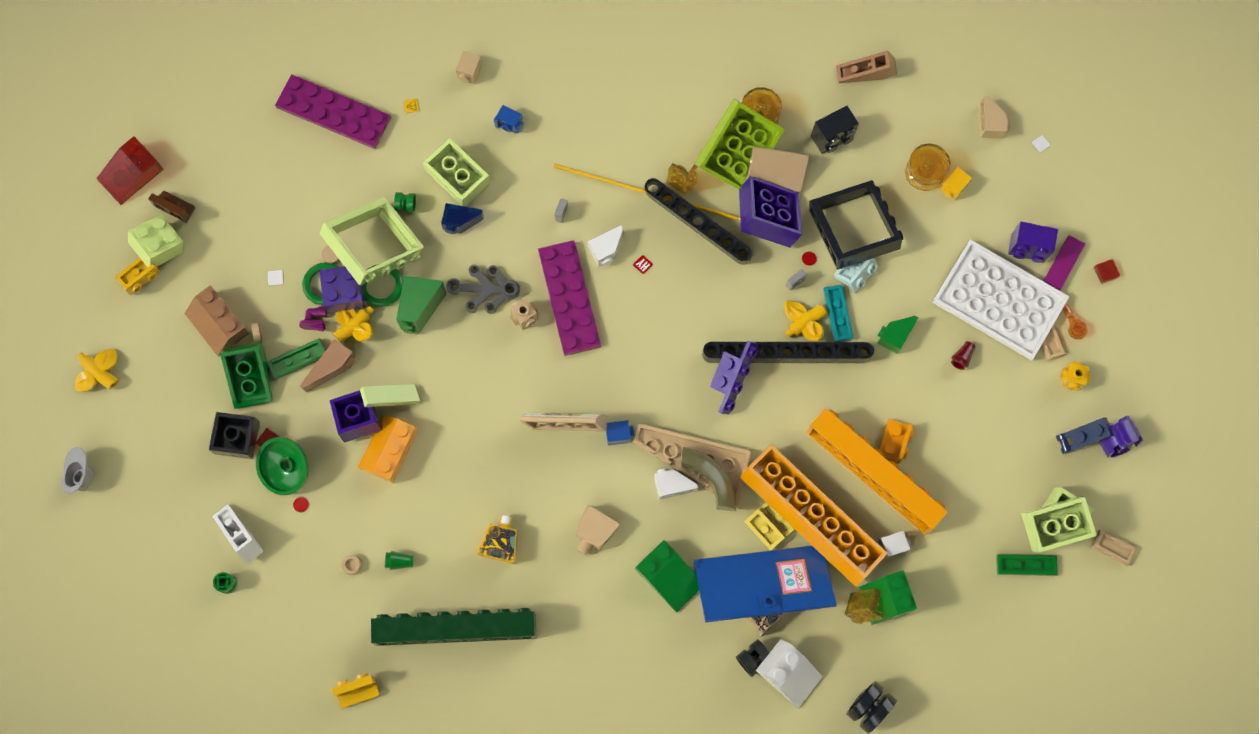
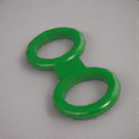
[302,262,403,307]

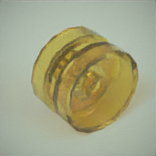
[742,87,782,124]
[905,143,951,191]

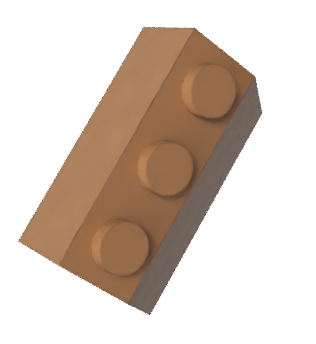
[184,285,249,357]

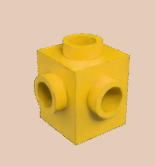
[1060,361,1091,391]

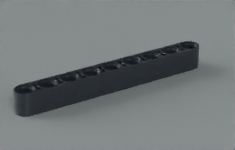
[702,342,874,363]

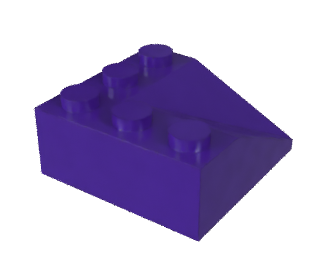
[739,176,802,248]

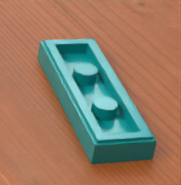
[823,285,854,342]

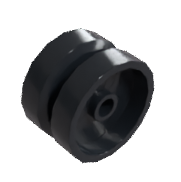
[846,681,897,734]

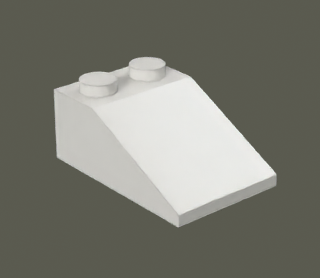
[756,639,822,708]

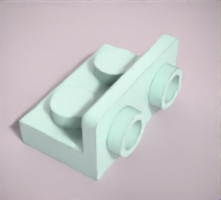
[834,247,878,294]

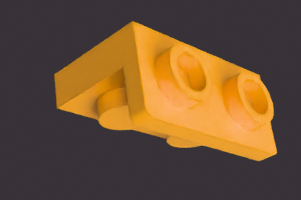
[879,419,914,463]

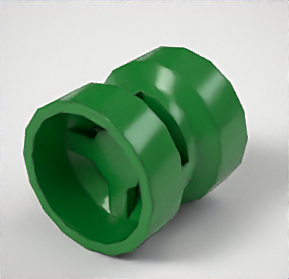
[394,192,416,212]
[213,572,237,594]

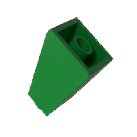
[396,276,446,334]
[859,570,917,625]

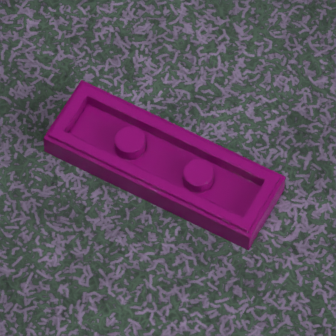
[1043,235,1086,291]

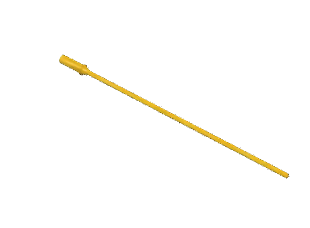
[554,164,741,222]

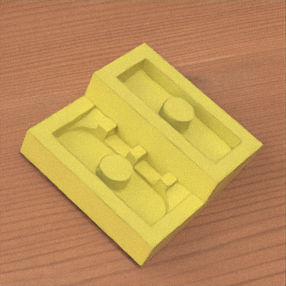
[744,502,795,551]

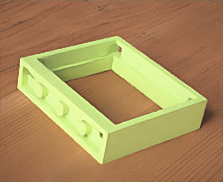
[319,197,424,285]

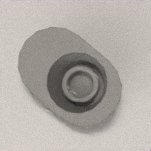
[61,447,93,494]

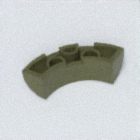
[681,447,736,511]

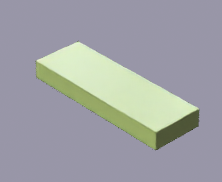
[360,384,420,407]

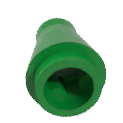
[385,551,414,570]

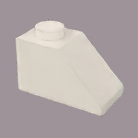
[588,225,623,266]
[654,468,698,500]

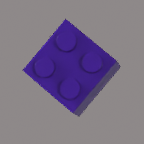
[1008,221,1058,263]
[319,266,365,313]
[329,390,381,443]

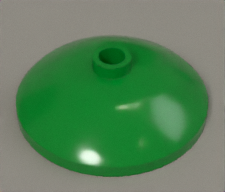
[256,437,309,495]

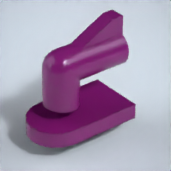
[299,305,327,332]

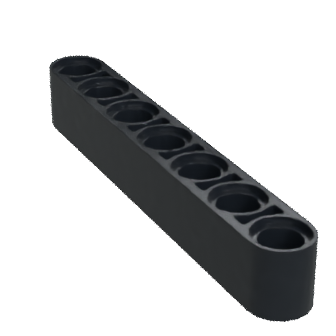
[645,178,752,265]

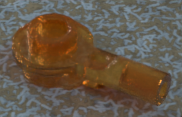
[1062,304,1088,340]

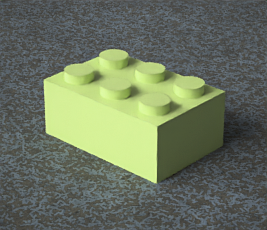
[423,138,491,208]
[1021,497,1097,553]

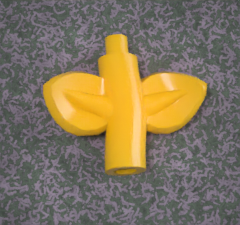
[784,300,827,341]
[333,306,374,344]
[75,349,119,392]

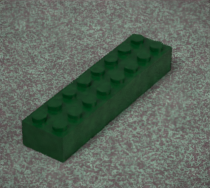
[371,608,537,646]

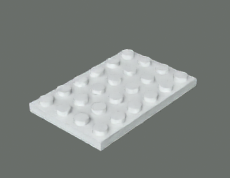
[932,240,1069,361]

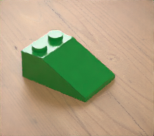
[220,342,273,409]
[635,540,699,613]

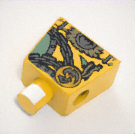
[477,515,518,564]

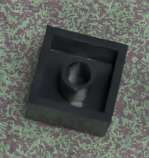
[811,105,859,154]
[209,412,260,459]

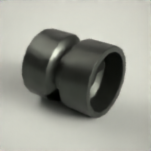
[736,639,770,677]

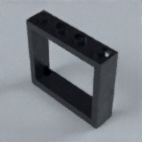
[809,180,903,270]

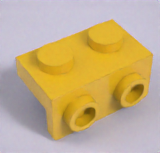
[115,257,161,295]
[332,673,380,708]

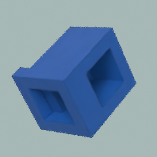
[494,105,524,133]

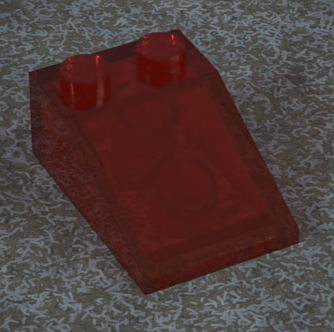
[96,136,164,205]

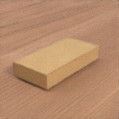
[1041,324,1066,361]
[1091,530,1137,566]

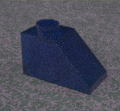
[441,203,484,234]

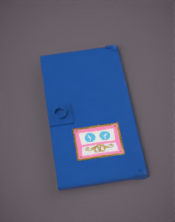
[694,546,837,623]

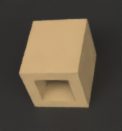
[456,51,482,83]

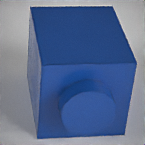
[606,420,634,446]

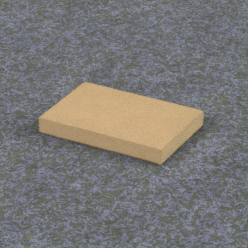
[746,146,809,192]

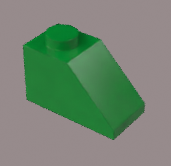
[877,316,919,354]

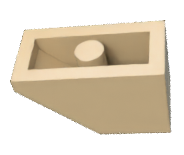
[980,96,1010,138]

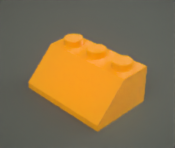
[357,416,418,484]

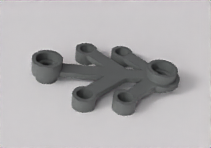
[446,264,520,314]

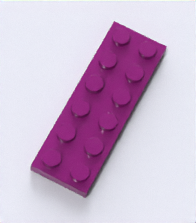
[275,74,391,149]
[538,240,601,356]

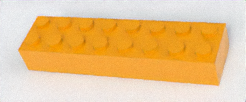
[806,408,948,535]
[740,444,888,587]

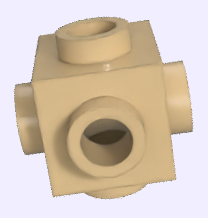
[510,298,538,330]

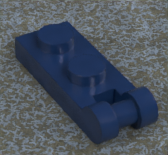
[1056,417,1114,454]

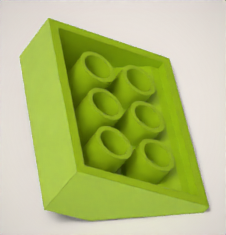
[695,98,785,189]

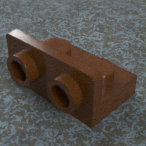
[148,191,195,223]

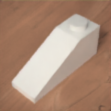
[213,504,263,563]

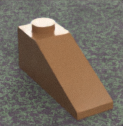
[836,51,897,83]
[300,340,356,392]

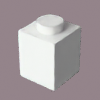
[878,531,911,559]

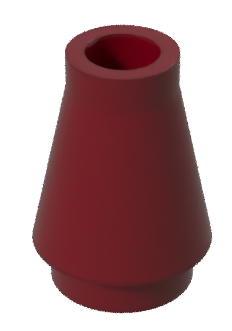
[951,341,976,370]

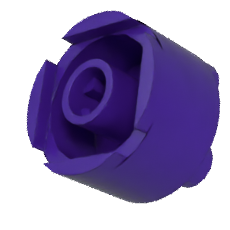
[1099,416,1144,458]

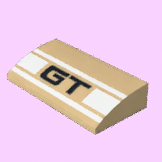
[520,413,608,431]

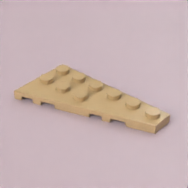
[633,423,751,508]

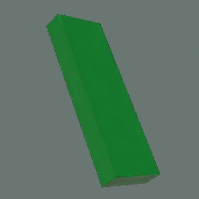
[267,338,326,380]
[996,554,1058,576]

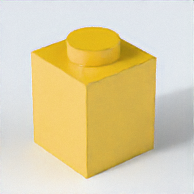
[940,167,972,200]

